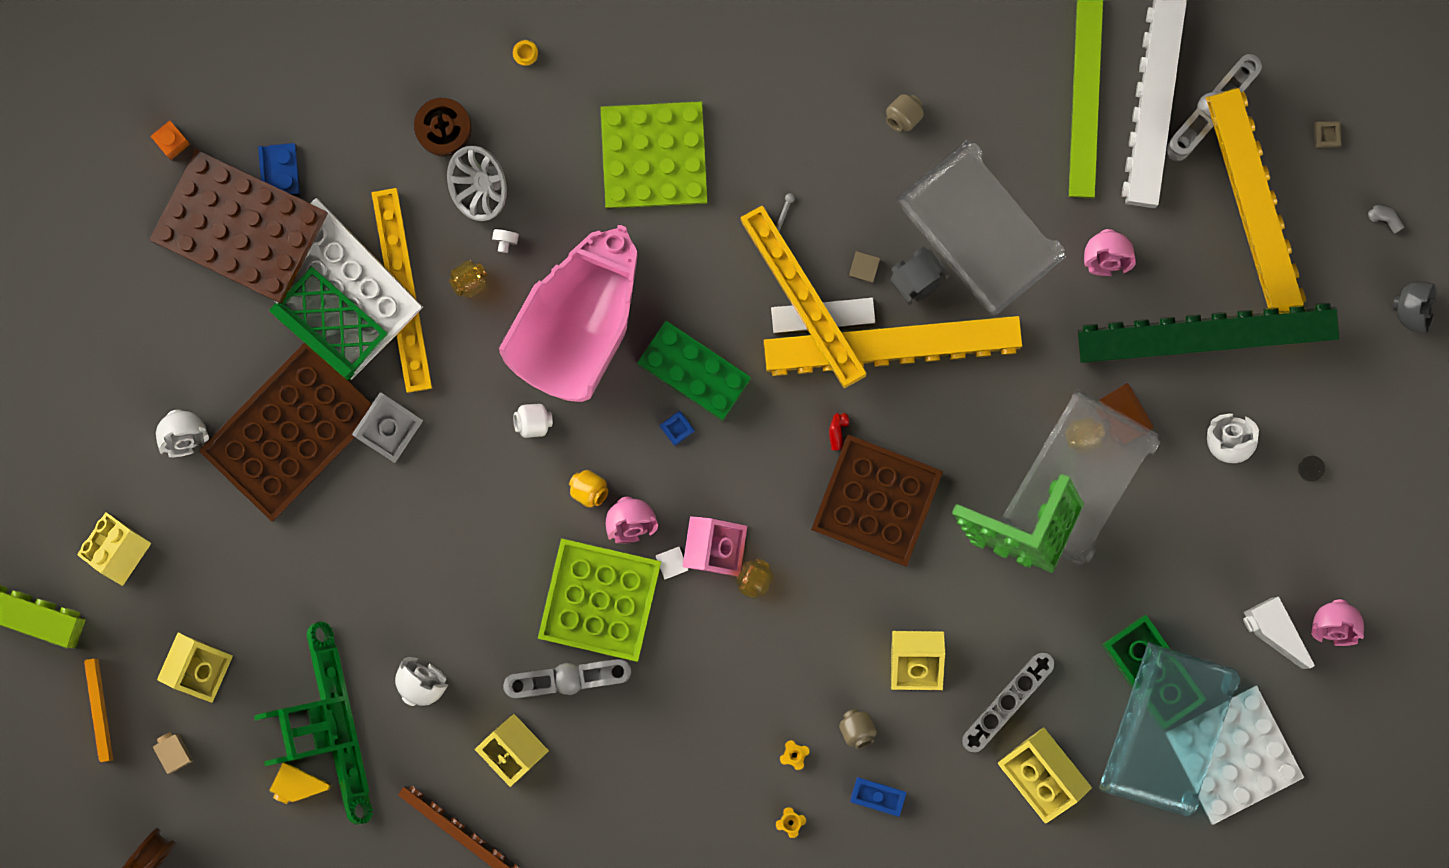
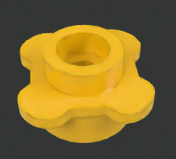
[780,740,809,770]
[776,807,806,838]

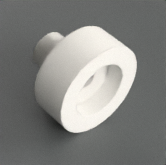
[492,229,519,253]

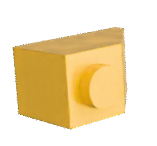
[269,762,332,804]

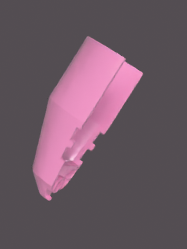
[499,225,638,402]

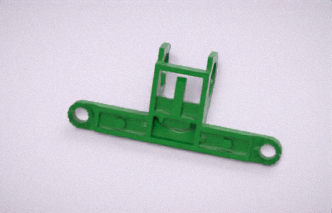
[254,622,373,825]

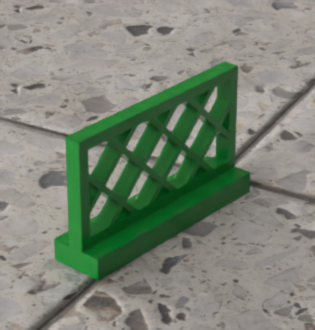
[269,266,388,381]

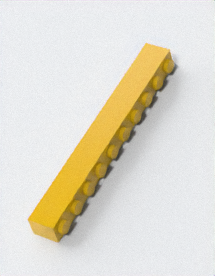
[1205,88,1306,311]
[764,316,1022,376]

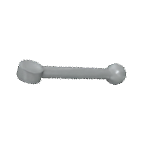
[776,193,795,231]

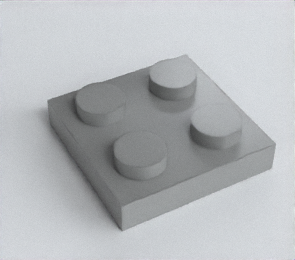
[352,392,423,463]

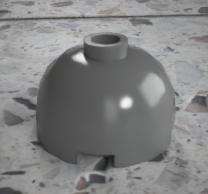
[1393,281,1437,333]

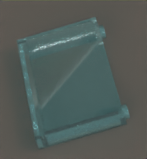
[1099,642,1240,816]

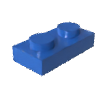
[850,777,907,817]

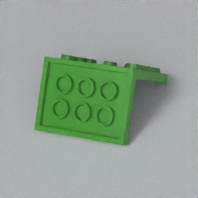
[952,474,1084,573]

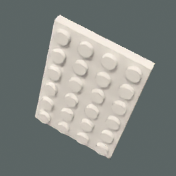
[275,198,423,379]

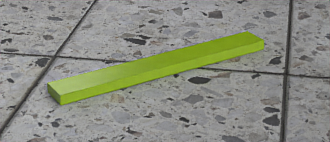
[1068,0,1103,199]

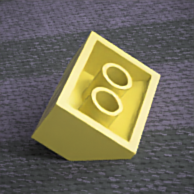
[997,727,1092,824]

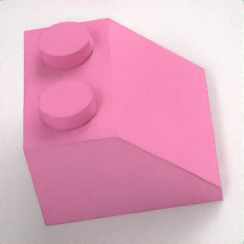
[683,516,748,577]

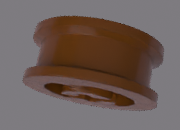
[414,97,472,156]
[123,828,176,868]

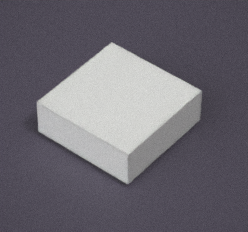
[656,547,689,580]

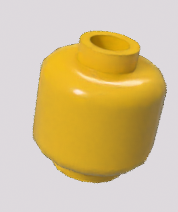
[569,470,608,508]

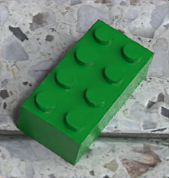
[637,321,751,422]
[1101,615,1206,729]

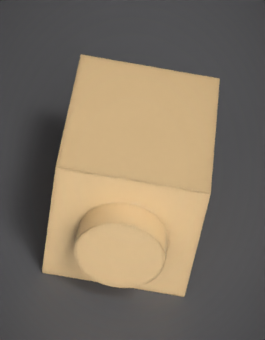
[153,732,193,774]

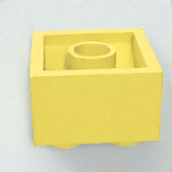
[891,631,945,690]
[157,633,233,703]

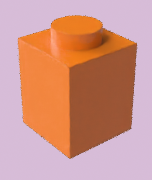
[150,120,190,160]

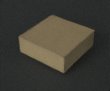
[1314,121,1342,148]
[849,251,880,283]

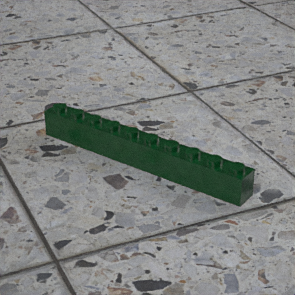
[1078,303,1339,363]

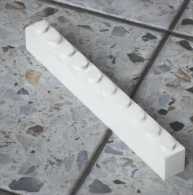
[1122,0,1187,208]

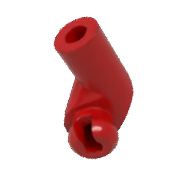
[829,413,849,450]

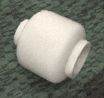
[513,404,553,438]

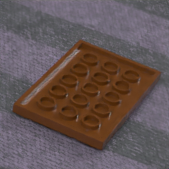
[149,149,328,304]
[199,343,372,522]

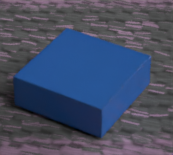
[659,410,695,446]

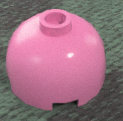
[1084,229,1136,276]
[605,497,658,544]
[1312,599,1364,646]

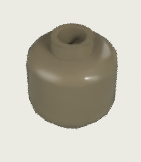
[886,94,924,132]
[839,709,877,749]

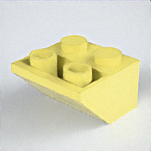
[77,512,151,586]
[475,714,549,787]

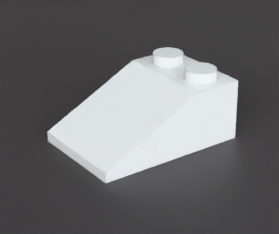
[1243,597,1315,669]

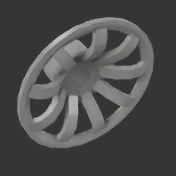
[447,146,507,221]

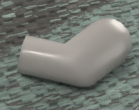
[1368,205,1405,234]

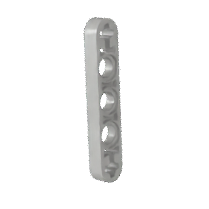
[962,653,1054,752]

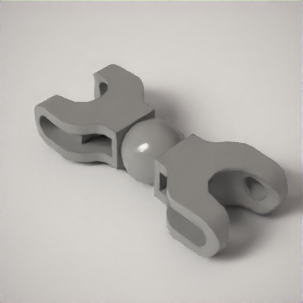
[1166,54,1262,162]
[503,659,631,698]

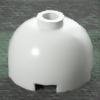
[156,409,209,457]
[1207,413,1259,463]
[395,657,448,706]

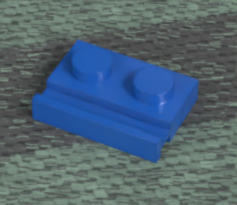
[258,143,300,195]

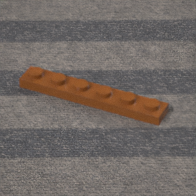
[398,786,520,868]

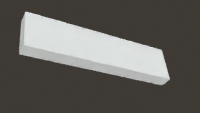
[771,298,875,334]

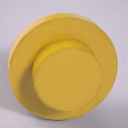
[513,40,538,66]

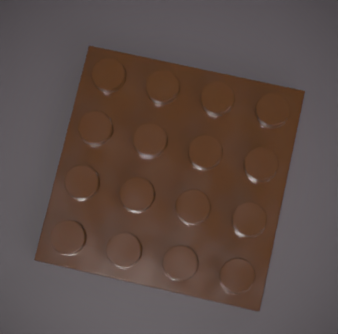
[811,434,943,567]

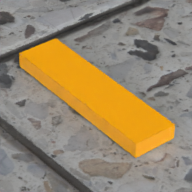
[84,659,114,762]

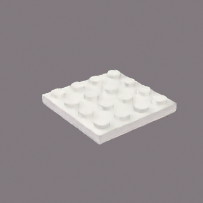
[1164,686,1304,825]

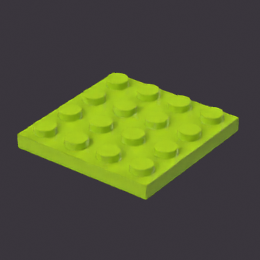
[600,102,707,209]
[538,538,661,662]

